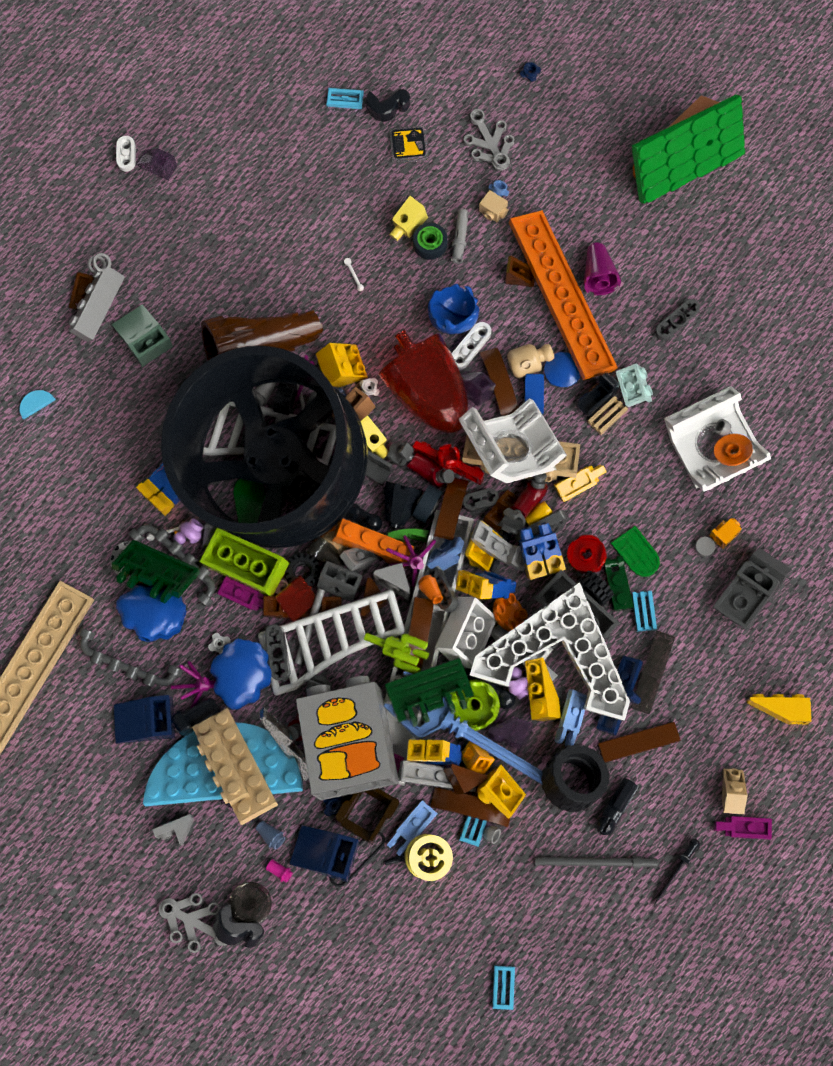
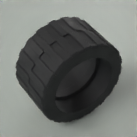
[541,744,610,812]

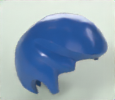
[428,284,479,334]

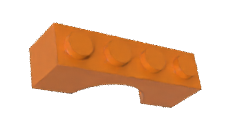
[332,518,414,568]

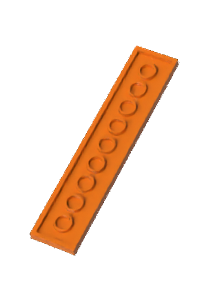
[508,210,618,381]

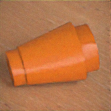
[418,575,443,604]

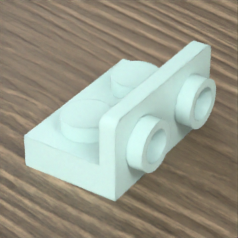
[616,364,653,407]

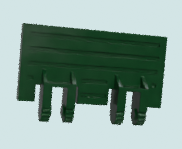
[112,540,200,603]
[384,658,474,727]

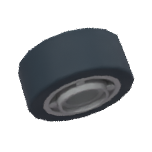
[412,484,442,523]

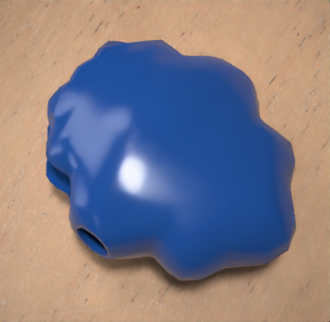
[116,582,187,642]
[210,638,272,710]

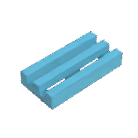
[326,88,364,109]
[632,591,657,632]
[459,816,487,847]
[492,966,515,1010]

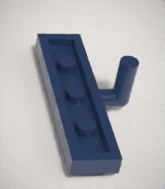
[596,656,643,736]

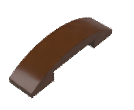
[480,348,518,417]
[434,478,469,540]
[263,596,342,619]
[399,597,434,675]
[430,788,511,827]

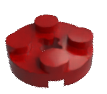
[567,535,607,574]

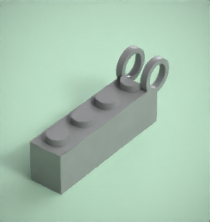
[68,253,125,342]

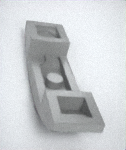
[471,520,525,571]

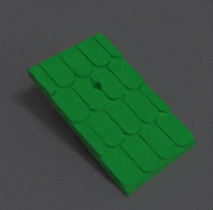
[631,94,745,204]

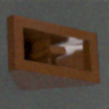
[505,256,535,287]
[361,578,388,620]
[443,764,488,795]

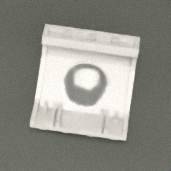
[664,386,771,492]
[459,398,567,483]

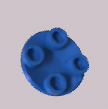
[544,352,581,387]

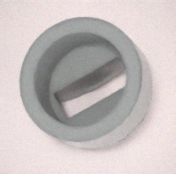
[715,419,731,436]
[483,826,501,844]

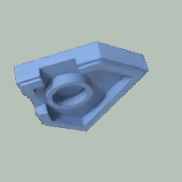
[427,537,464,571]

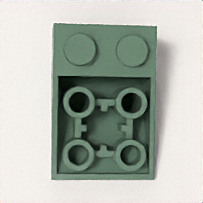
[111,304,173,367]

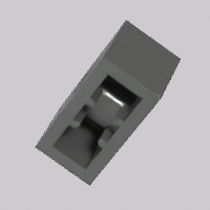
[317,561,363,602]

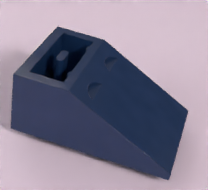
[114,695,175,744]
[289,826,359,882]

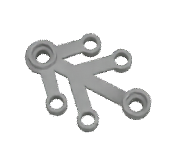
[464,109,515,171]
[159,893,227,953]

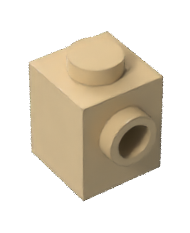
[479,190,508,223]

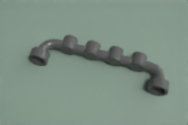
[128,525,215,607]
[78,628,184,687]

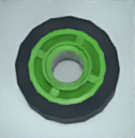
[413,223,447,260]

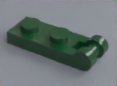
[604,555,634,612]

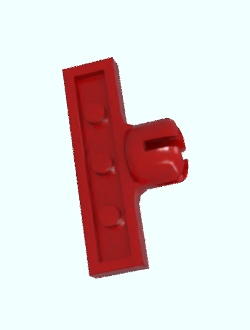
[413,440,484,485]

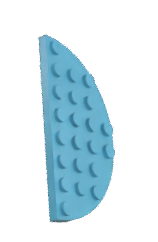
[143,722,303,807]

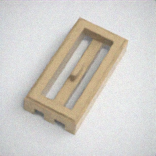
[587,396,628,435]

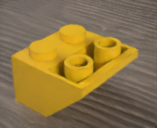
[316,343,368,387]

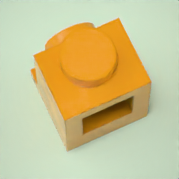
[709,518,742,549]
[462,741,495,775]

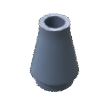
[256,821,286,850]

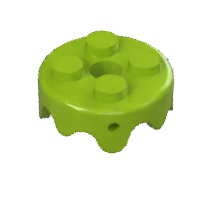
[451,680,500,731]

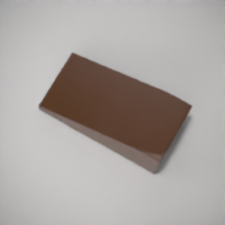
[69,272,94,310]

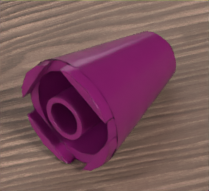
[584,242,621,296]

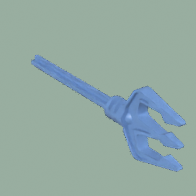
[384,671,543,784]

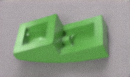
[388,529,429,543]

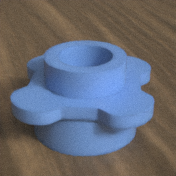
[488,180,509,197]

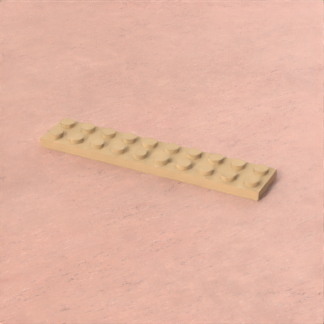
[0,581,94,755]

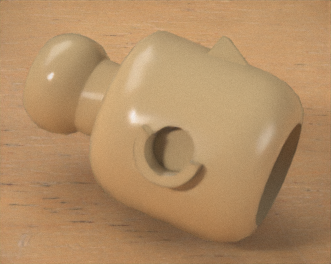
[507,344,555,378]

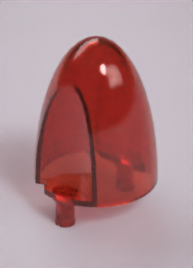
[378,330,468,433]

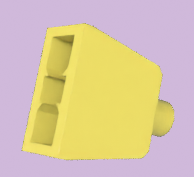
[389,196,428,241]
[361,415,389,459]

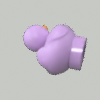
[173,518,204,545]
[508,667,529,700]

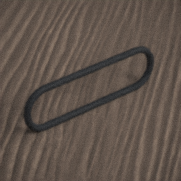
[330,831,385,887]

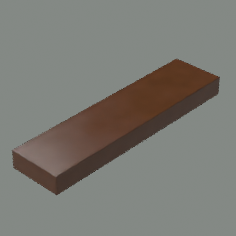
[598,722,681,763]

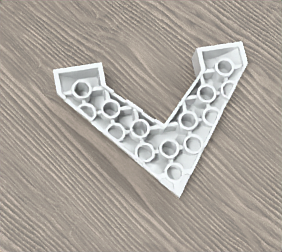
[470,582,630,721]

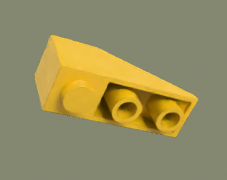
[525,657,561,721]
[747,694,812,725]

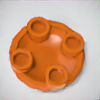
[493,593,528,632]

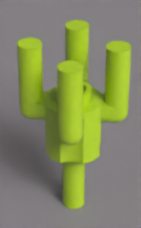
[364,633,429,674]

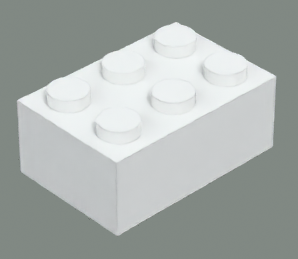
[435,596,496,668]

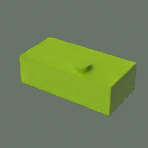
[199,528,289,596]

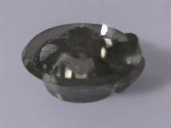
[227,882,272,923]

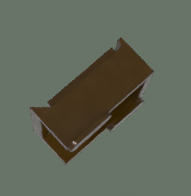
[336,788,400,845]

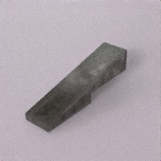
[631,631,675,714]
[260,708,309,782]

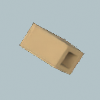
[722,769,747,814]

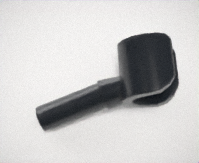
[384,852,406,865]

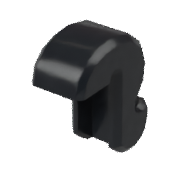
[366,89,410,122]
[576,372,619,417]
[172,698,221,736]
[213,904,264,948]

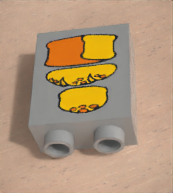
[296,676,399,801]

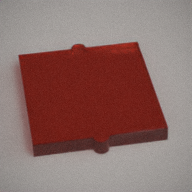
[275,576,315,622]

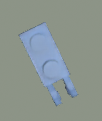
[555,689,587,746]
[387,800,438,856]

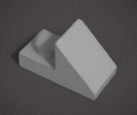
[340,548,378,574]
[152,814,194,846]

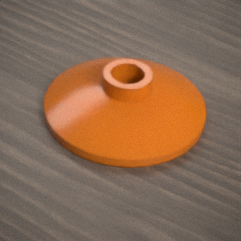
[714,434,753,466]

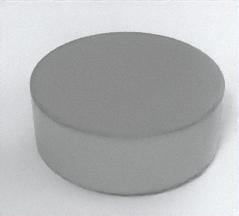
[695,537,715,557]

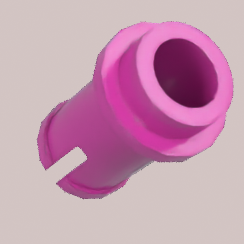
[266,859,293,883]

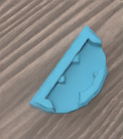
[20,390,56,419]

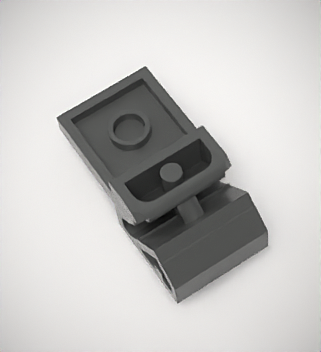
[713,548,792,631]

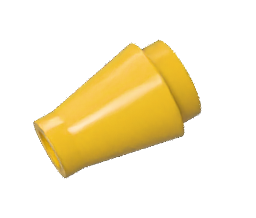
[525,501,553,526]

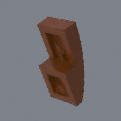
[483,490,518,532]

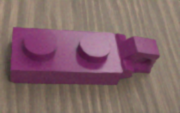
[217,576,264,611]
[714,816,772,840]

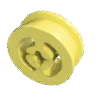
[405,834,453,881]

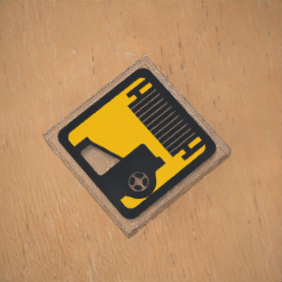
[389,125,428,164]

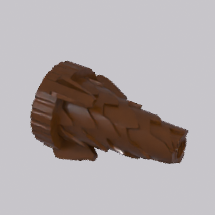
[201,310,323,360]

